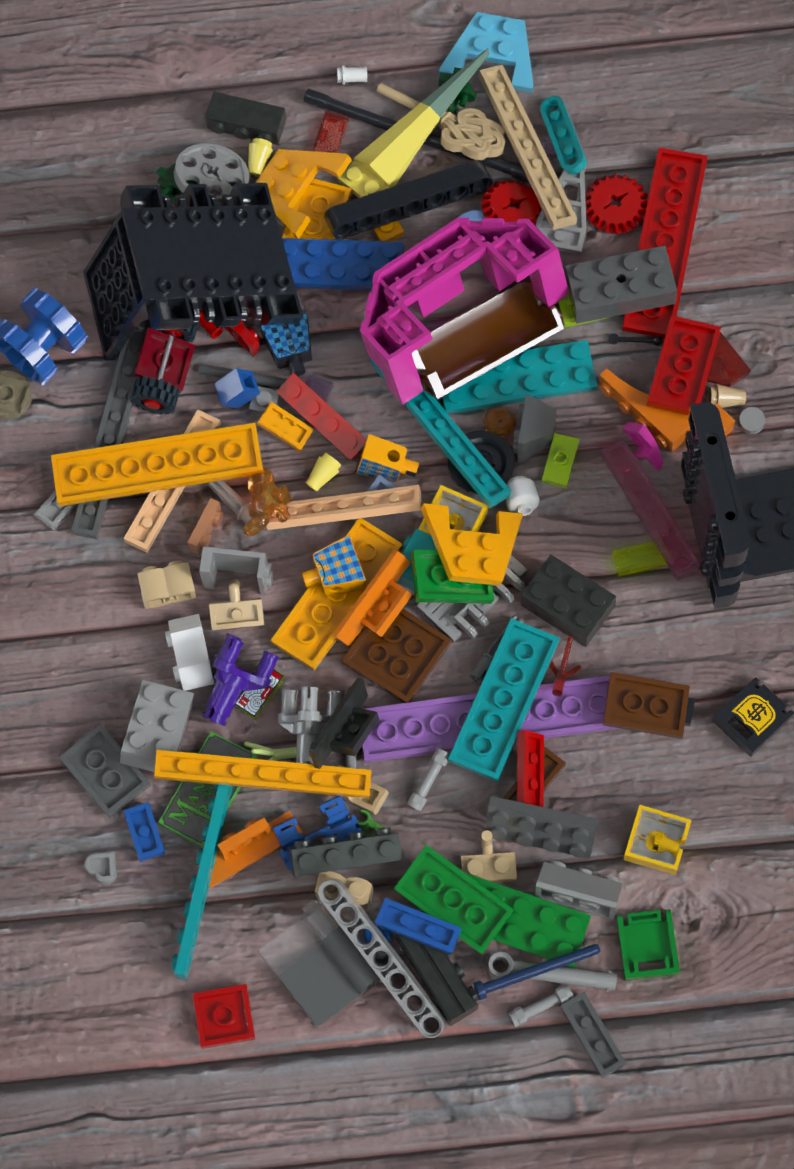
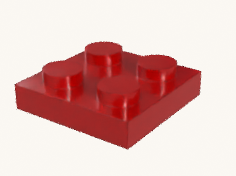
[192,984,256,1049]

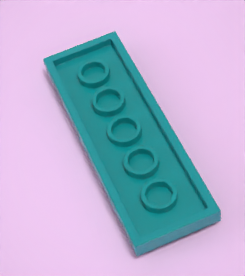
[442,340,597,414]
[448,618,560,782]

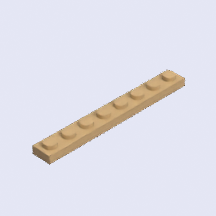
[479,65,577,230]

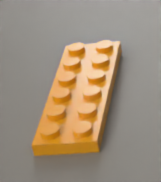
[270,518,403,671]

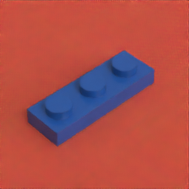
[375,898,462,955]

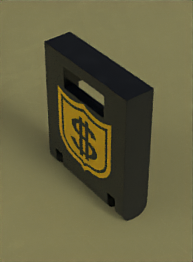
[712,677,794,757]

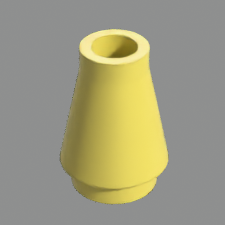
[248,138,273,177]
[305,453,341,492]

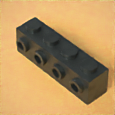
[288,827,402,877]

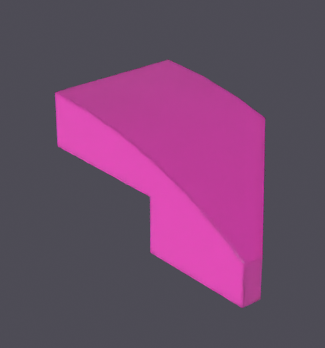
[622,422,663,470]

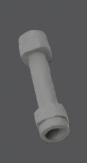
[407,747,450,811]
[508,984,574,1028]

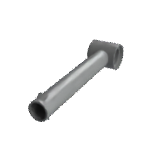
[487,952,617,992]

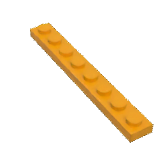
[154,750,372,798]

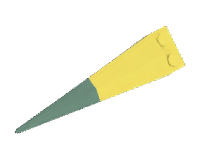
[337,48,489,198]

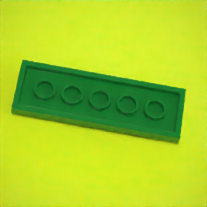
[420,873,592,968]

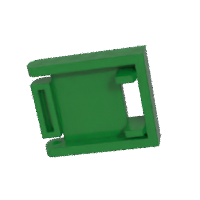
[616,909,680,981]

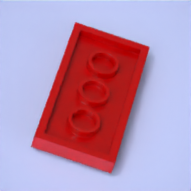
[647,315,721,415]

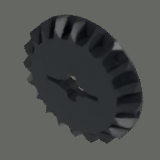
[448,431,515,495]

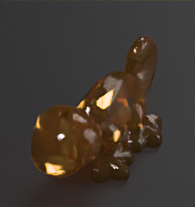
[243,468,292,536]

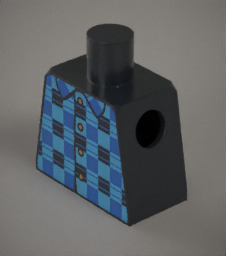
[260,313,312,377]

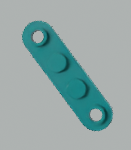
[540,95,587,175]

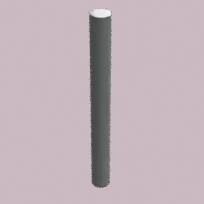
[198,364,287,388]

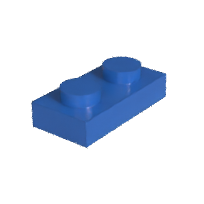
[123,802,166,862]

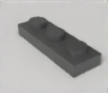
[560,992,626,1079]

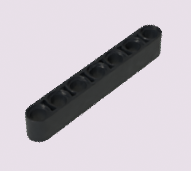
[324,160,493,239]

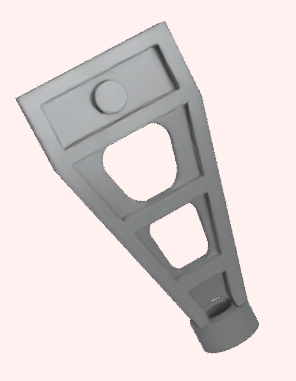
[536,164,587,256]

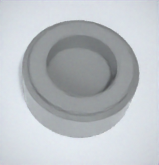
[739,407,765,434]

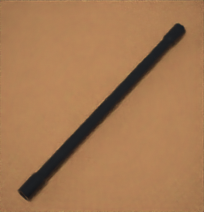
[303,88,530,183]

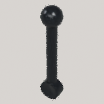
[609,333,662,346]

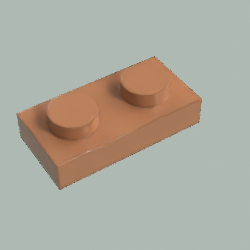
[187,498,223,555]

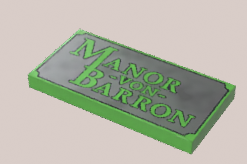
[158,732,258,848]

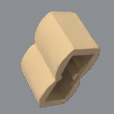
[137,560,196,609]
[315,871,373,911]

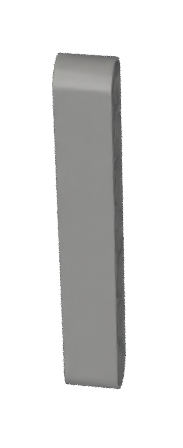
[318,878,446,1038]

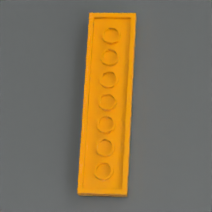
[51,423,264,506]

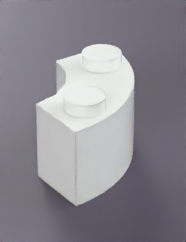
[165,614,214,691]

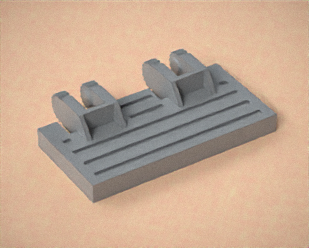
[417,555,527,643]

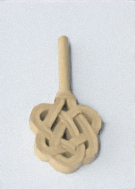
[377,83,505,160]

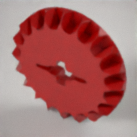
[585,172,648,234]
[481,179,543,226]

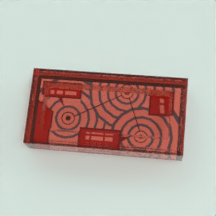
[312,111,349,153]

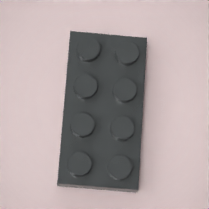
[485,796,598,859]

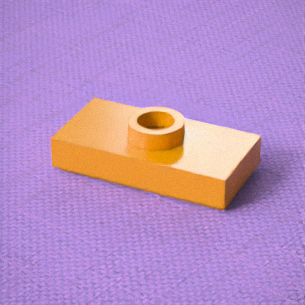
[256,402,314,452]

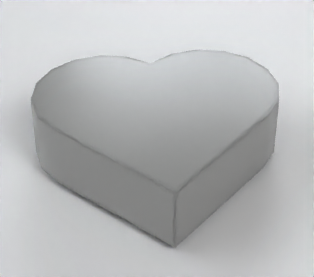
[84,851,117,885]

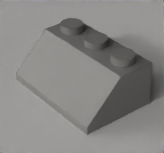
[535,861,623,920]

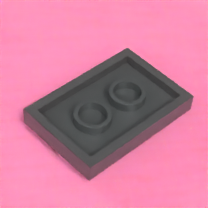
[59,724,151,819]

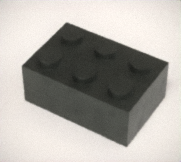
[521,554,616,647]

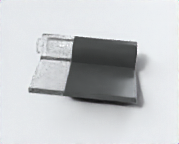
[258,900,381,1028]

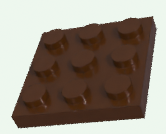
[342,609,452,703]

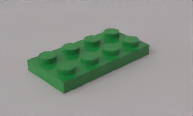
[394,845,515,954]

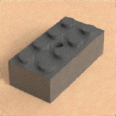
[565,246,677,324]

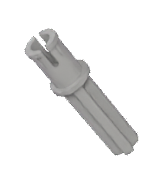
[206,480,266,534]

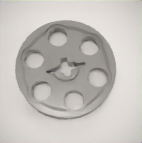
[174,143,249,206]

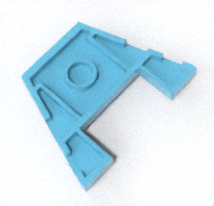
[439,12,533,93]

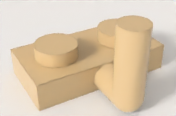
[209,579,264,630]
[461,830,517,883]

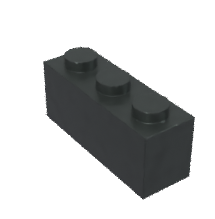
[205,92,286,145]

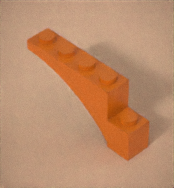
[599,368,735,453]

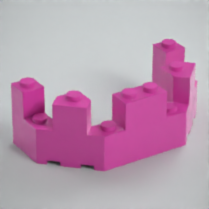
[360,217,569,404]

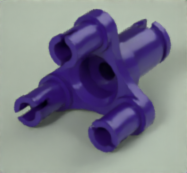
[201,633,279,726]

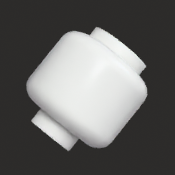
[505,476,540,516]

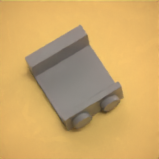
[199,546,273,595]

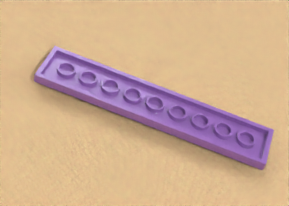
[363,675,621,763]

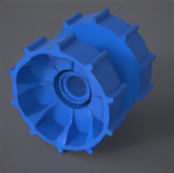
[0,287,88,386]

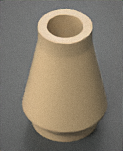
[707,384,746,408]

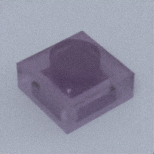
[306,374,334,402]

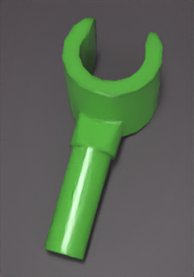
[357,810,383,830]

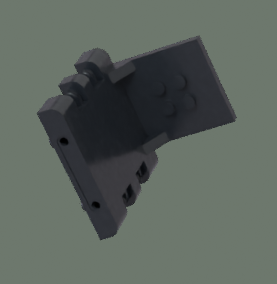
[83,183,303,361]
[680,402,794,609]

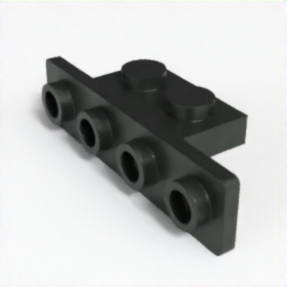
[309,678,379,769]

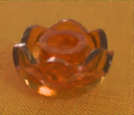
[484,406,516,437]

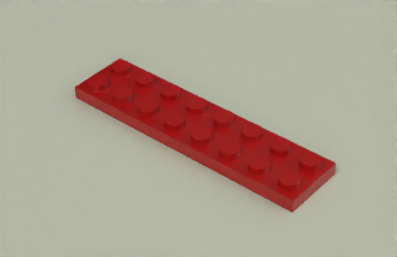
[622,147,708,338]

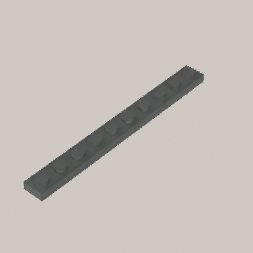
[71,319,151,540]

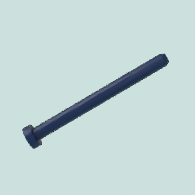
[473,944,601,1000]

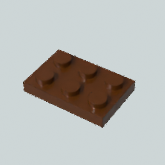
[602,672,690,739]

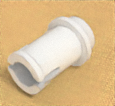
[337,65,367,85]

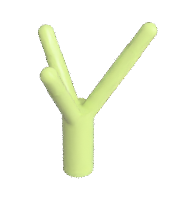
[244,741,296,761]

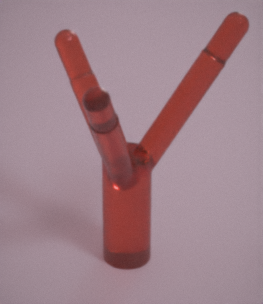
[549,636,581,696]

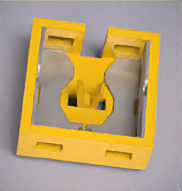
[419,485,488,535]
[624,805,692,876]

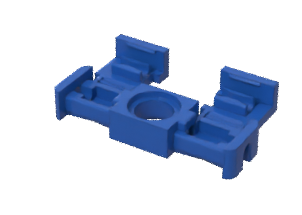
[272,796,362,871]

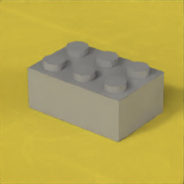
[120,680,194,772]

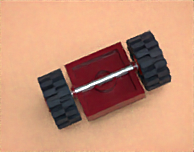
[130,322,199,415]

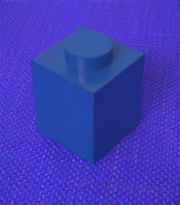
[215,368,260,408]

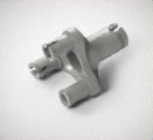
[278,687,344,764]

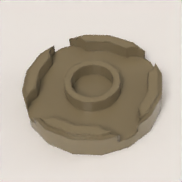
[0,370,32,420]

